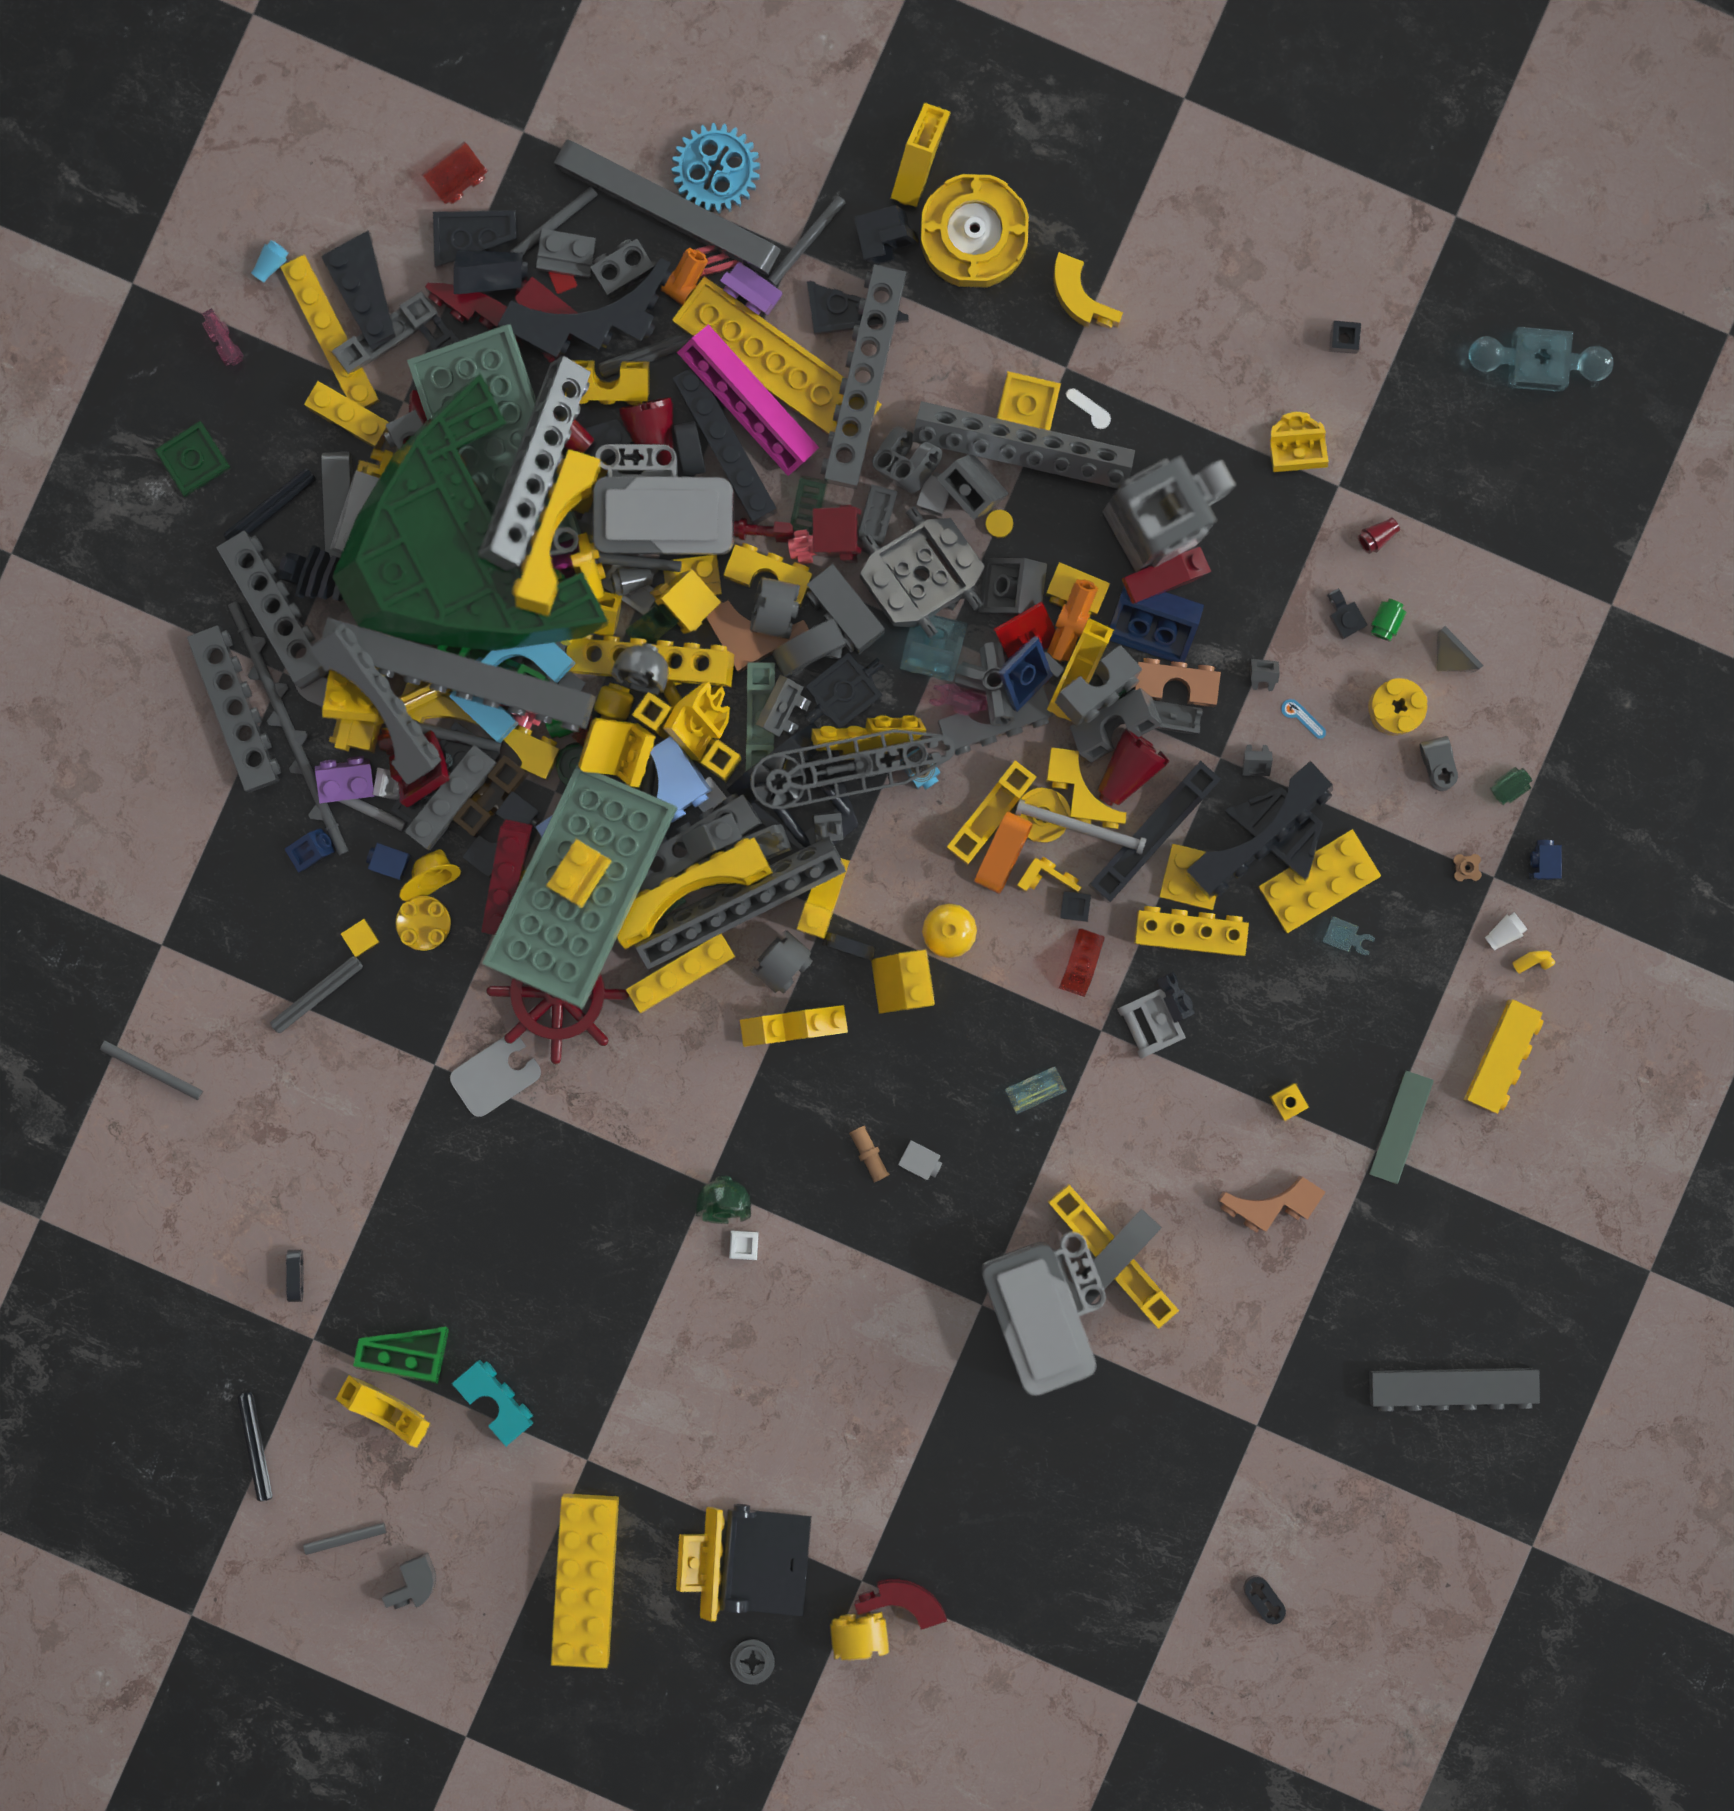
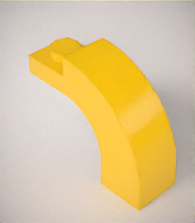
[336,1375,430,1448]

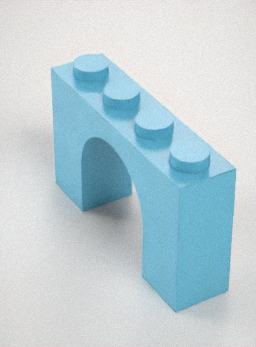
[449,642,576,743]

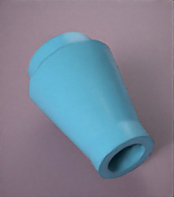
[251,240,289,282]

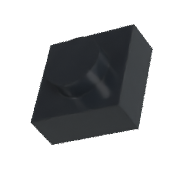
[1060,891,1091,922]

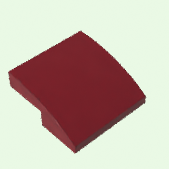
[389,730,449,808]

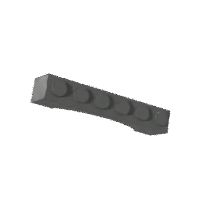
[309,623,441,785]

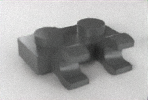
[756,675,811,737]

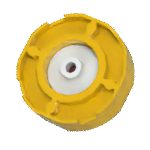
[921,174,1029,287]

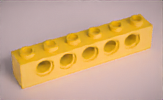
[566,635,735,687]

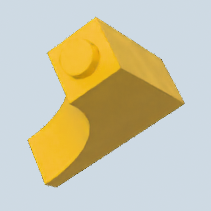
[891,103,950,207]
[797,858,850,939]

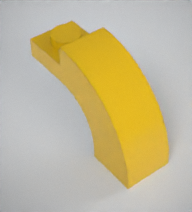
[1054,252,1123,329]

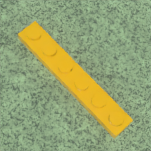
[280,254,379,408]

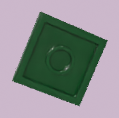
[154,421,231,497]

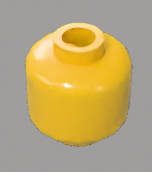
[594,682,634,721]

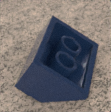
[1109,586,1204,663]

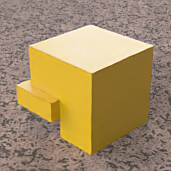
[650,569,721,634]
[329,718,381,753]

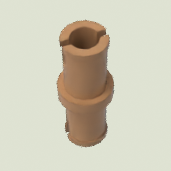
[849,1126,889,1183]

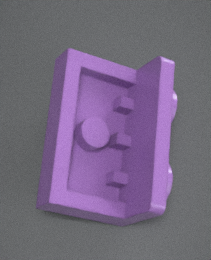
[720,262,783,315]
[315,756,374,803]

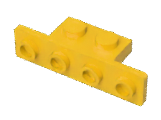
[676,1507,725,1621]

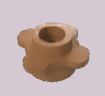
[1453,854,1482,881]

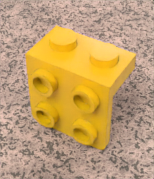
[578,719,655,787]

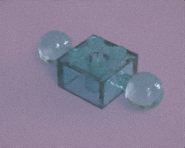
[1469,327,1613,392]

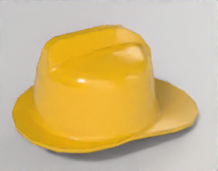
[399,849,461,902]

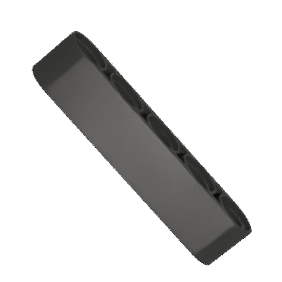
[321,451,353,558]

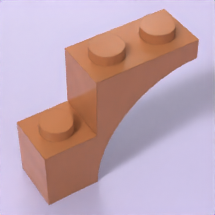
[1218,1176,1326,1233]

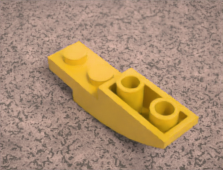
[811,715,926,760]

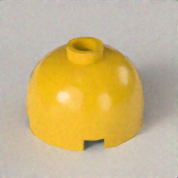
[922,903,977,958]

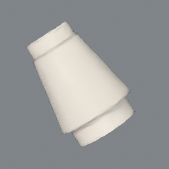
[1485,912,1528,950]

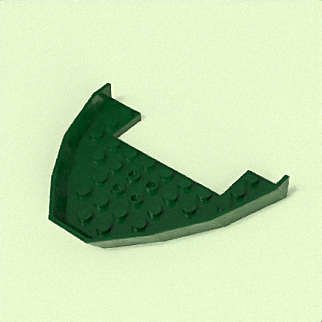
[333,373,608,651]

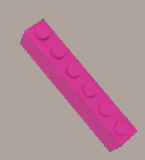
[677,324,819,476]

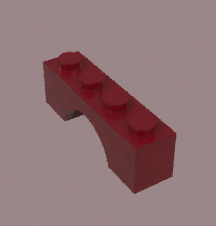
[481,819,533,935]

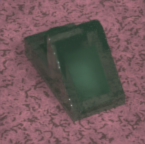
[625,603,679,644]

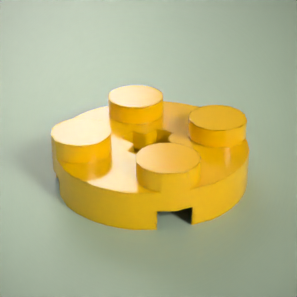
[1016,788,1070,843]

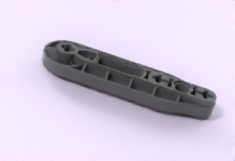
[751,729,955,809]

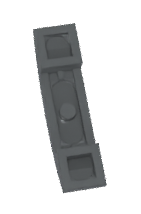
[332,291,438,374]
[1080,1209,1162,1304]

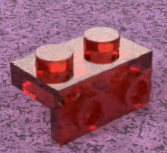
[422,141,488,204]

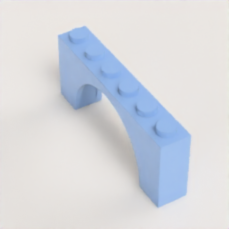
[536,736,712,837]

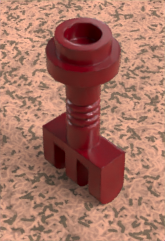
[734,518,795,543]

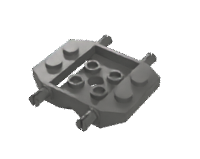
[859,506,985,638]

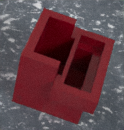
[813,505,861,563]

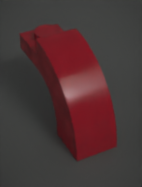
[854,1579,947,1630]

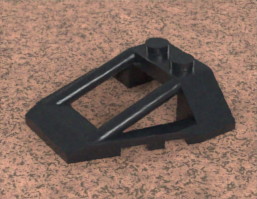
[727,722,859,850]

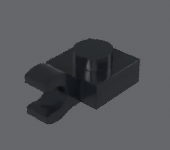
[1327,588,1368,639]

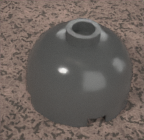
[611,643,669,695]

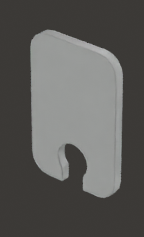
[450,1036,541,1117]

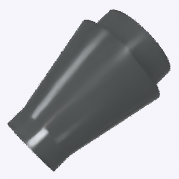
[610,568,653,596]

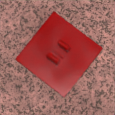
[994,601,1056,659]

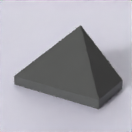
[1437,626,1484,672]

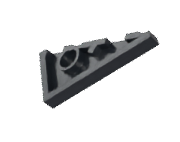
[807,281,909,335]

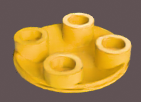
[396,896,451,951]

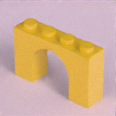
[632,692,742,783]

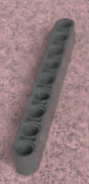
[553,139,781,275]

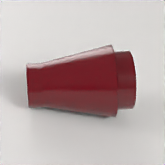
[1358,517,1400,554]

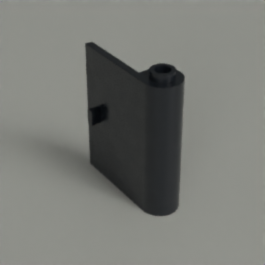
[719,1504,812,1617]

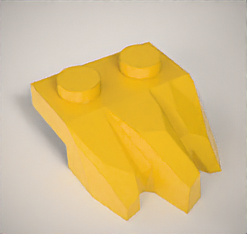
[663,681,730,760]

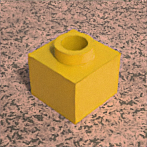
[1269,1083,1309,1121]

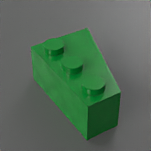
[353,1327,449,1384]

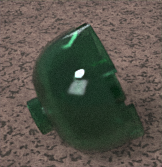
[696,1176,751,1224]

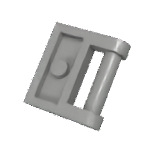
[1117,989,1186,1059]

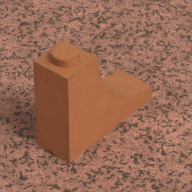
[706,600,809,674]

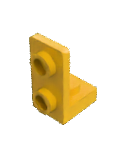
[1017,856,1082,893]

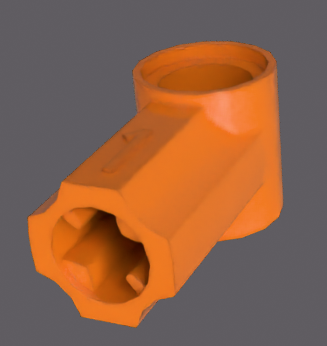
[661,248,708,306]

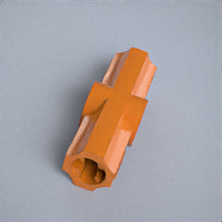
[1047,579,1098,661]

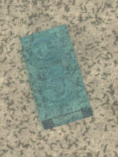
[1005,1067,1067,1114]

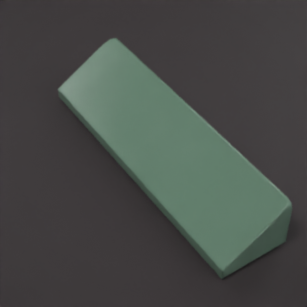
[1369,1071,1434,1184]

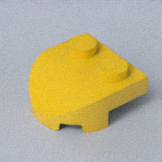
[1270,412,1329,472]
[570,532,606,599]

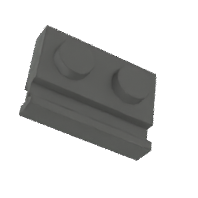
[535,229,596,279]

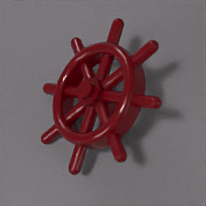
[486,973,629,1065]

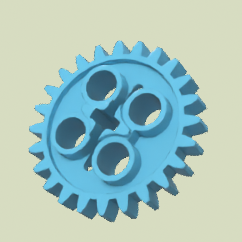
[672,123,761,214]

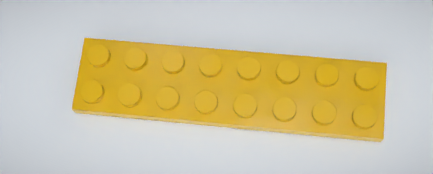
[672,276,882,436]

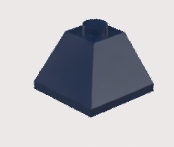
[999,636,1053,712]

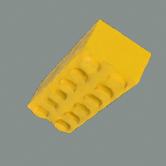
[551,1493,619,1668]

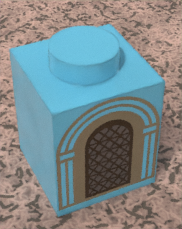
[900,748,941,790]

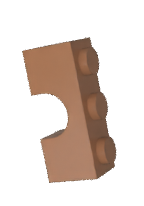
[1134,658,1221,707]

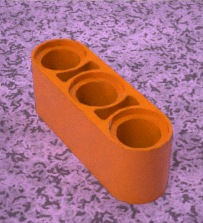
[974,811,1033,894]

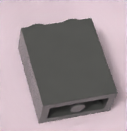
[937,454,1009,520]

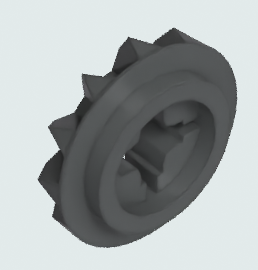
[730,1639,775,1684]

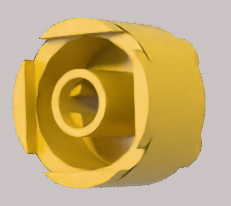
[1368,678,1427,736]
[830,1612,889,1660]

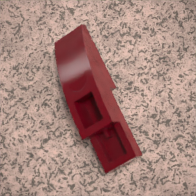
[425,283,525,348]

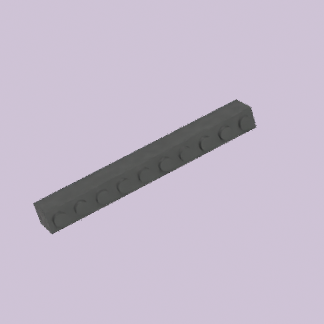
[322,618,596,732]

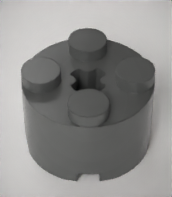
[750,578,800,639]
[750,930,812,994]

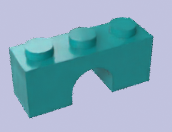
[452,1360,533,1447]

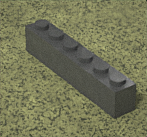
[1369,1368,1540,1411]

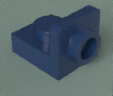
[285,828,335,872]

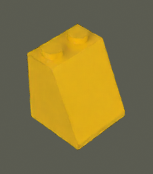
[871,950,935,1014]

